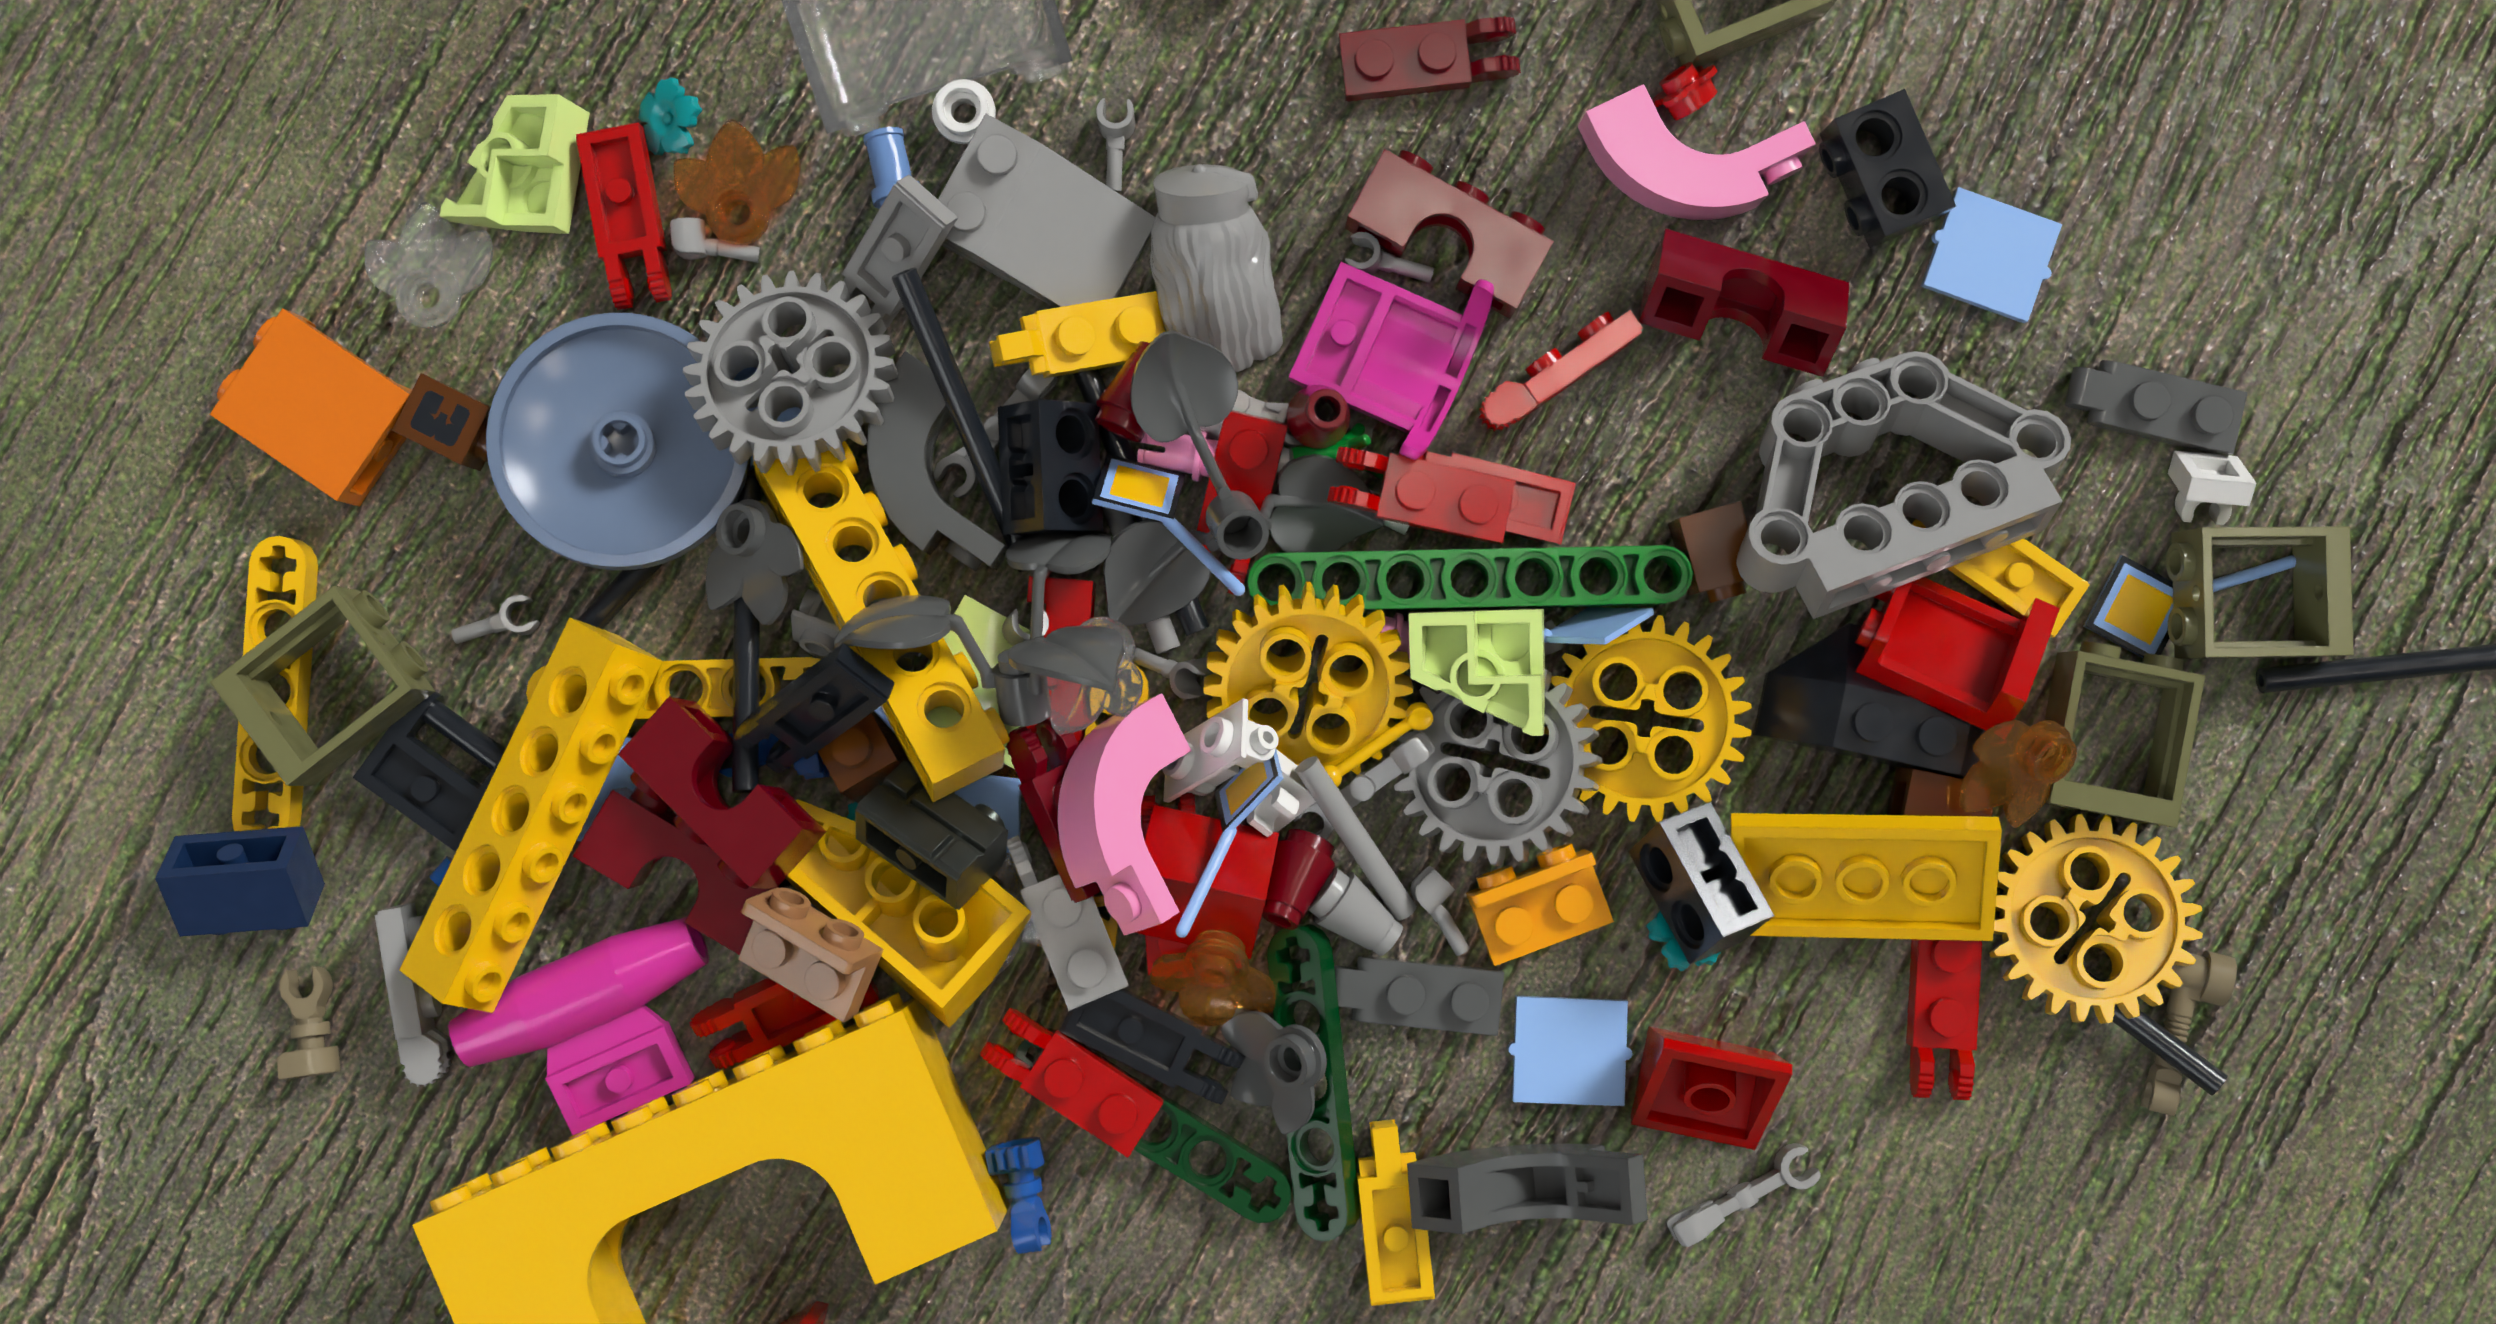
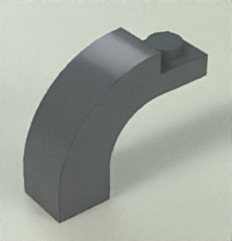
[868,351,1008,572]
[1407,1144,1648,1234]

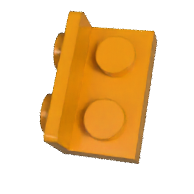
[1466,843,1614,966]

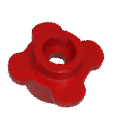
[1652,62,1718,120]

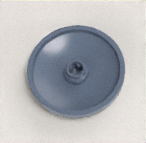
[486,313,751,570]

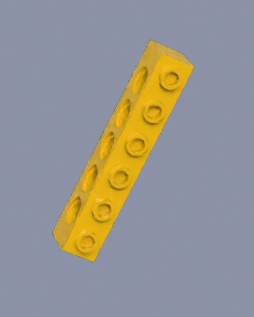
[753,441,1009,802]
[399,617,663,1013]

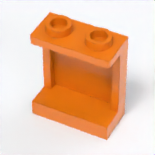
[209,308,412,507]

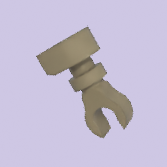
[276,966,341,1080]

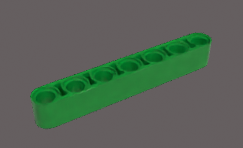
[1248,545,1693,612]

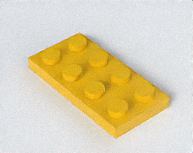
[1730,813,2002,941]

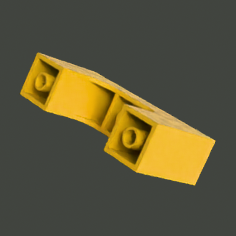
[412,992,1010,1324]

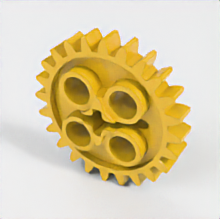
[1203,582,1413,775]
[1544,615,1752,822]
[1989,814,2203,1024]

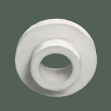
[932,79,996,144]

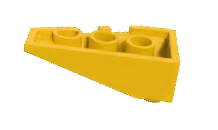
[785,799,1032,1028]

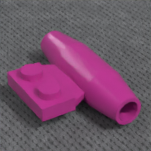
[448,917,709,1135]

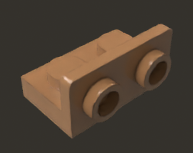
[738,887,884,1023]

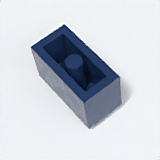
[155,826,325,937]

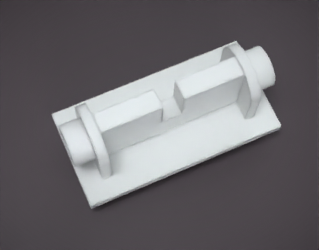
[1162,698,1278,803]

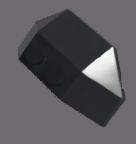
[1753,623,2016,789]

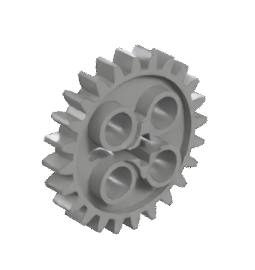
[683,271,898,475]
[1394,669,1602,866]

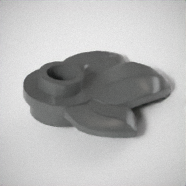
[706,499,804,625]
[1220,1011,1327,1135]

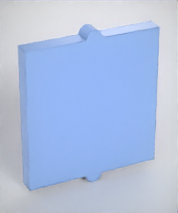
[1920,187,2062,323]
[1507,996,1633,1106]

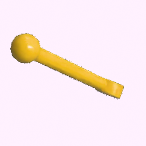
[1324,702,1433,787]

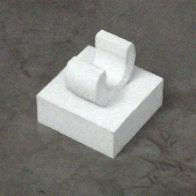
[2168,450,2257,525]
[1246,749,1316,838]

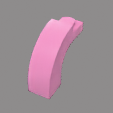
[1578,84,1816,220]
[1058,693,1191,935]

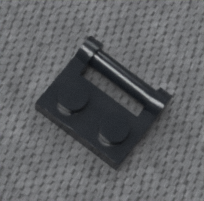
[353,690,506,852]

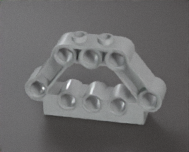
[1736,351,2071,619]

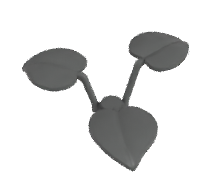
[1103,330,1384,627]
[834,533,1124,726]

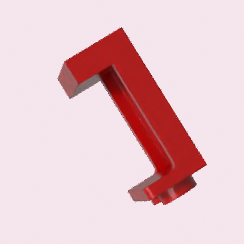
[1855,577,2060,738]

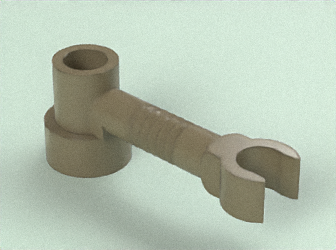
[2140,951,2237,1116]

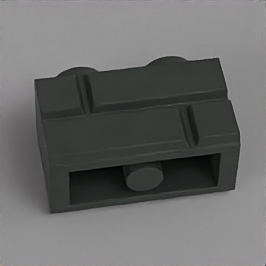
[855,760,1008,910]

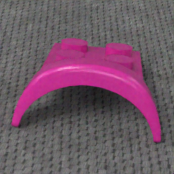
[1288,262,1494,460]

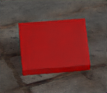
[1134,804,1279,959]
[1631,1026,1793,1150]

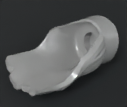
[1150,164,1283,372]

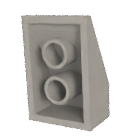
[938,113,1155,308]

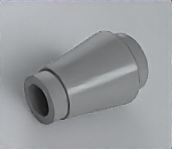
[1308,867,1403,956]

